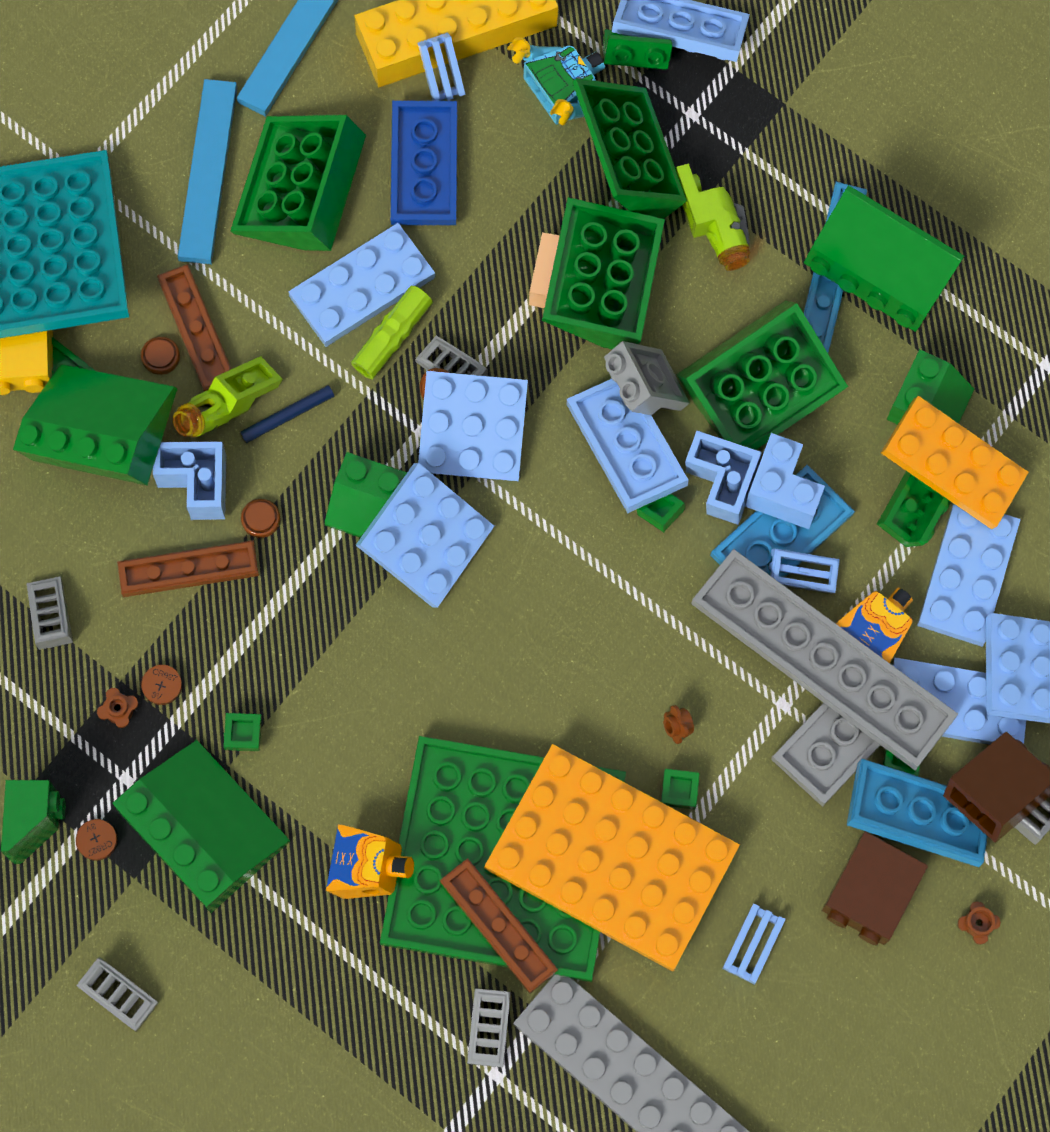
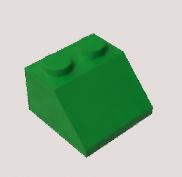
[886,349,975,425]
[324,452,407,538]
[1,780,66,864]

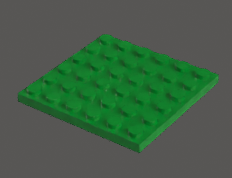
[380,736,626,982]

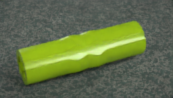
[351,285,433,380]

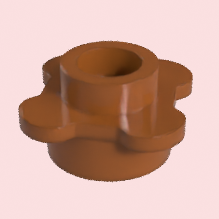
[97,688,138,728]
[663,705,694,744]
[958,902,1001,945]

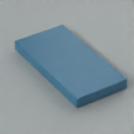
[710,465,855,578]
[847,759,987,867]

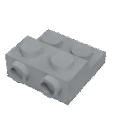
[604,341,690,415]

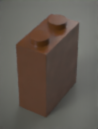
[943,732,1050,843]
[821,831,928,946]

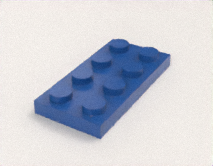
[390,101,457,225]

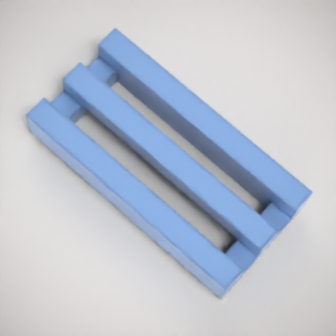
[417,32,466,101]
[769,549,840,594]
[722,903,785,985]

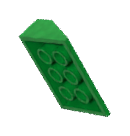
[572,78,687,219]
[230,115,366,251]
[804,185,964,332]
[542,197,665,349]
[676,300,848,450]
[13,364,177,486]
[112,740,291,913]

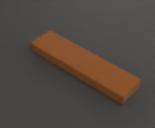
[157,264,231,392]
[117,540,259,597]
[440,858,558,994]

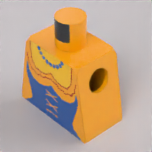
[836,588,913,663]
[326,824,414,899]

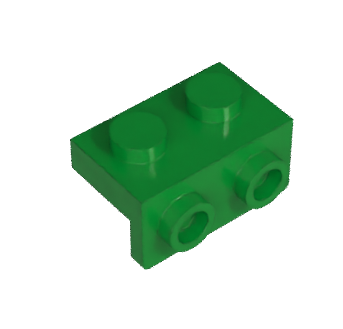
[603,29,672,69]
[877,471,950,547]

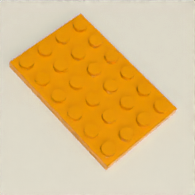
[484,744,740,971]

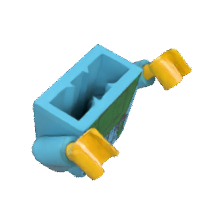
[507,37,605,125]

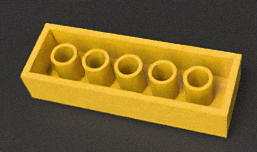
[354,0,558,88]

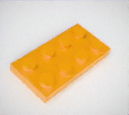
[881,396,1029,529]

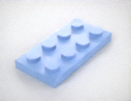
[612,0,750,62]
[288,223,435,347]
[567,379,688,513]
[917,503,1020,647]
[892,657,1026,745]

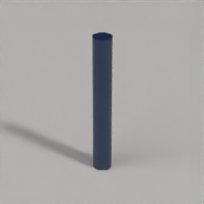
[240,385,335,443]

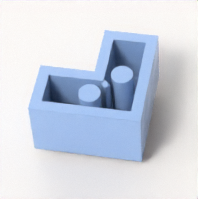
[685,431,761,525]
[745,433,825,529]
[153,442,226,520]

